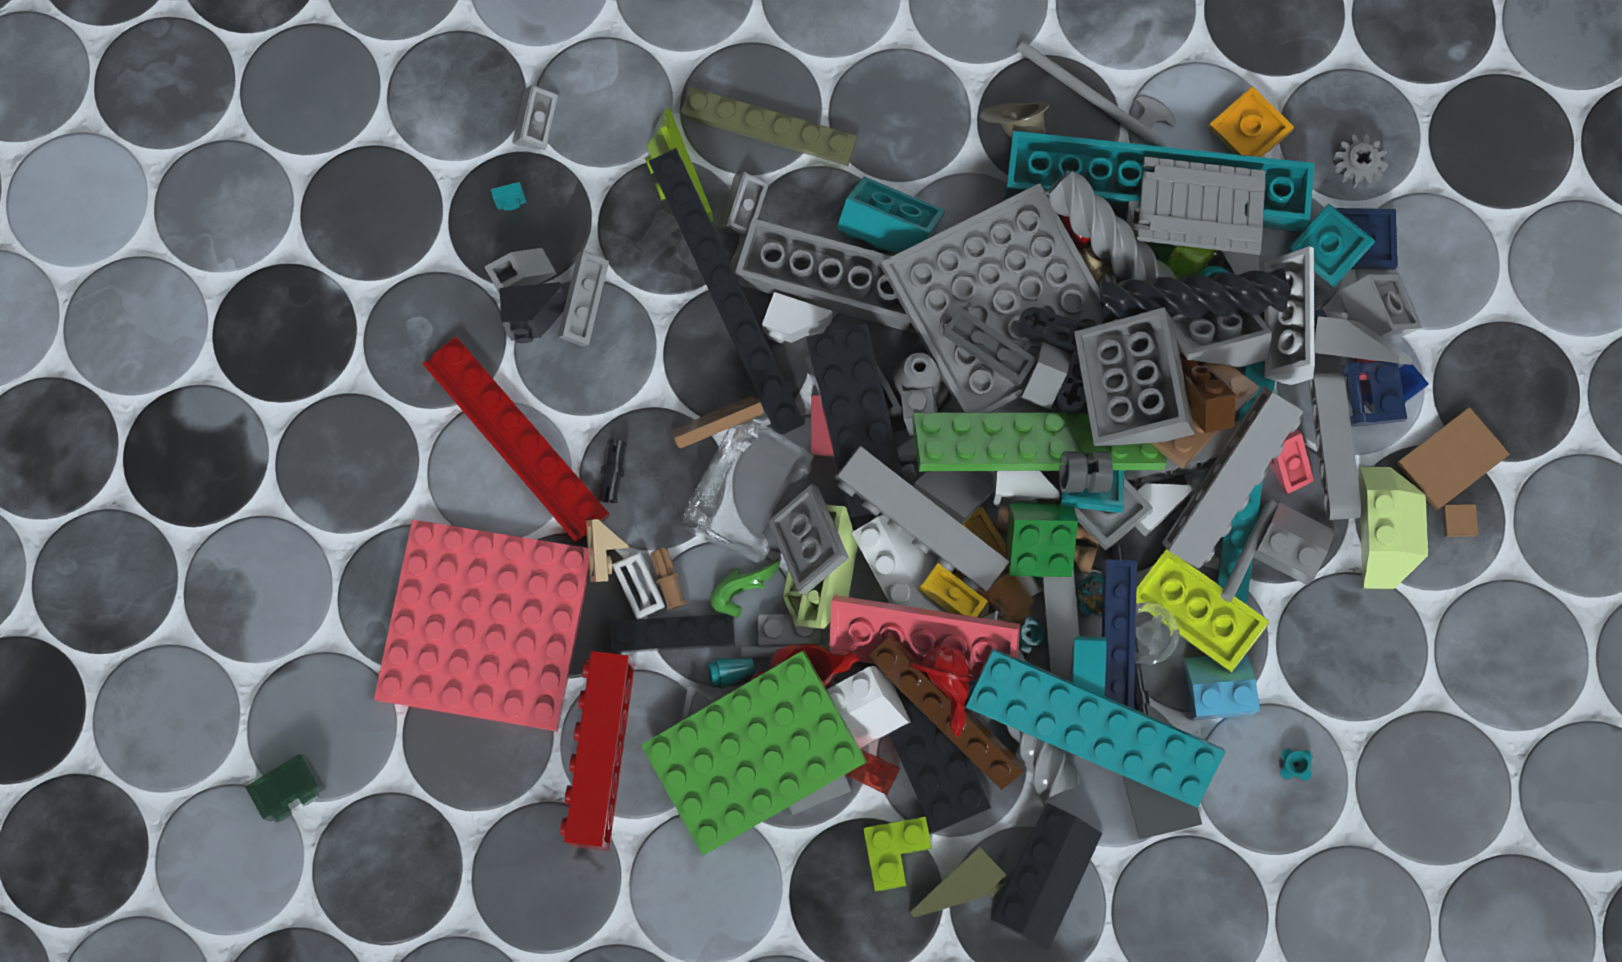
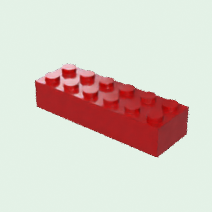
[560,651,635,851]

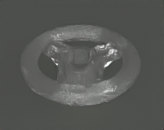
[1135,602,1179,665]

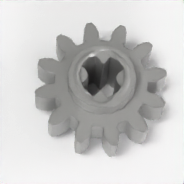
[1333,135,1388,189]

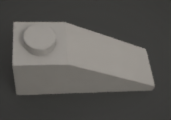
[1314,312,1412,365]

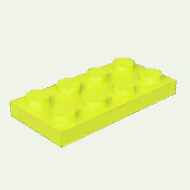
[1136,549,1270,673]

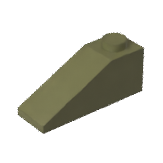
[909,846,1006,918]

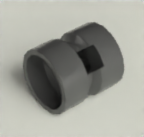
[1059,451,1113,493]

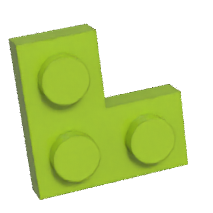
[864,817,932,892]

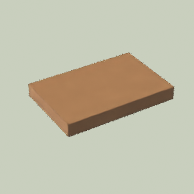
[670,395,764,449]
[1397,407,1510,511]

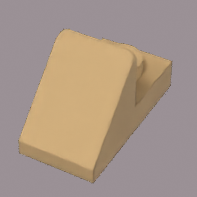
[586,519,630,582]

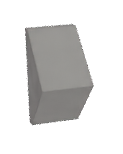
[1021,342,1071,410]

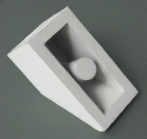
[762,292,832,343]
[1134,483,1193,537]

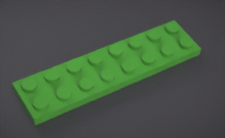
[912,413,1167,471]

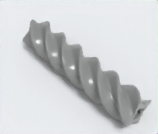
[1043,170,1176,282]
[984,611,1080,801]

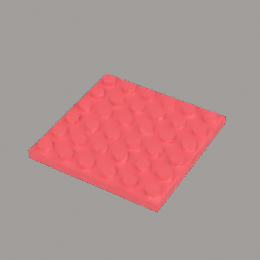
[374,519,590,732]

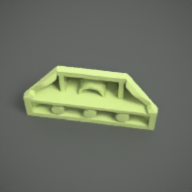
[1358,467,1428,589]
[783,505,858,629]

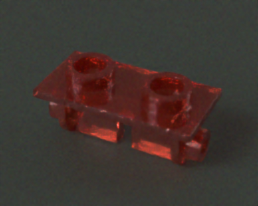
[845,749,900,795]

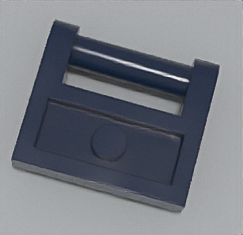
[1342,361,1407,427]

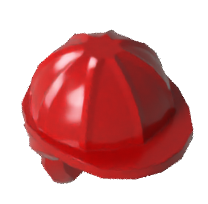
[770,644,859,688]
[908,645,971,737]

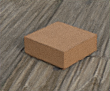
[1442,504,1479,537]

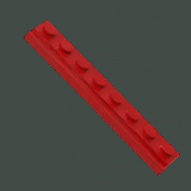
[422,336,610,544]

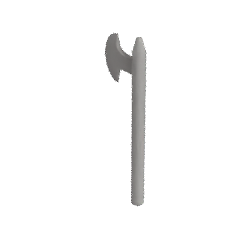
[1017,41,1176,147]

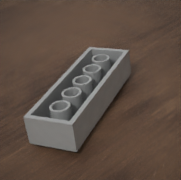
[735,218,912,332]

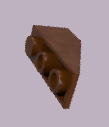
[1180,353,1236,433]

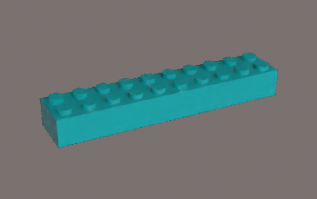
[1005,131,1315,232]

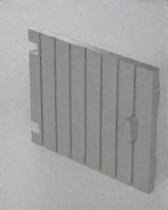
[1137,157,1265,255]

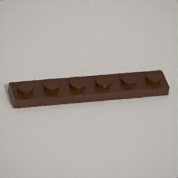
[867,633,1026,790]

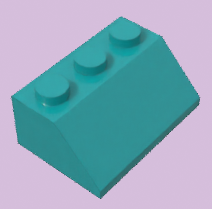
[837,176,946,254]

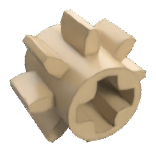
[1079,247,1111,283]

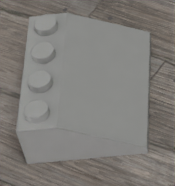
[1074,307,1195,447]

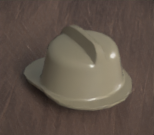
[980,101,1050,138]

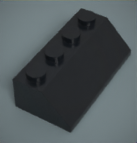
[991,803,1103,950]

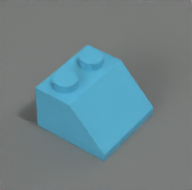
[1183,653,1260,721]

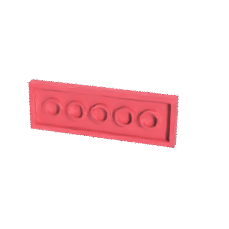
[829,595,1021,681]

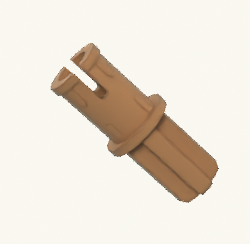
[651,548,686,610]

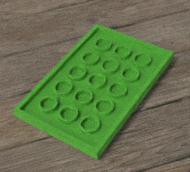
[641,651,867,856]

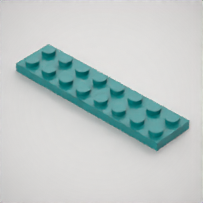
[965,647,1225,808]

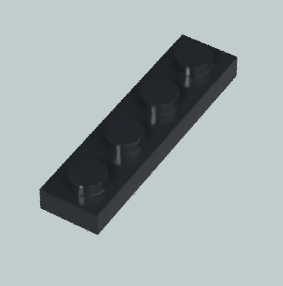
[609,614,735,654]

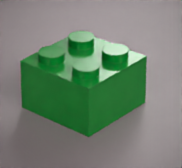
[1005,503,1078,577]

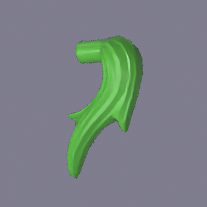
[710,558,780,618]

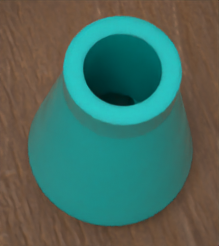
[708,658,755,689]

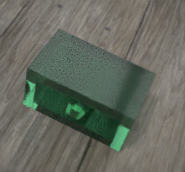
[245,754,326,823]

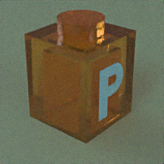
[984,573,1034,624]

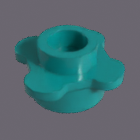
[1019,617,1046,653]
[1280,748,1313,781]

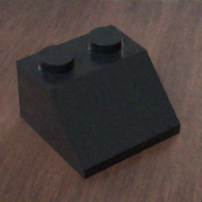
[499,282,567,343]

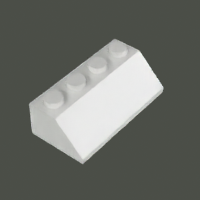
[1264,246,1315,385]
[852,515,948,613]

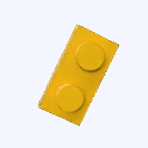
[919,563,988,617]

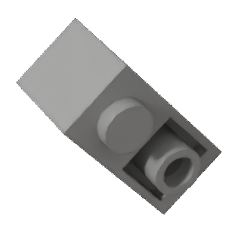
[484,248,556,295]

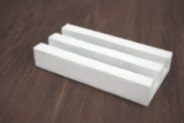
[612,552,666,619]

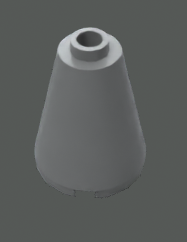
[888,353,948,412]

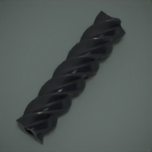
[1098,268,1291,324]

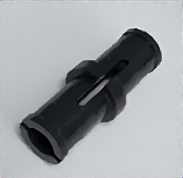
[598,439,627,503]

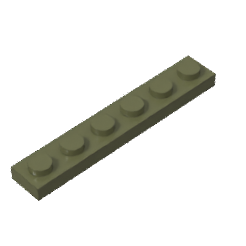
[680,86,857,166]

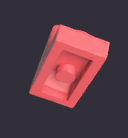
[1269,429,1314,494]

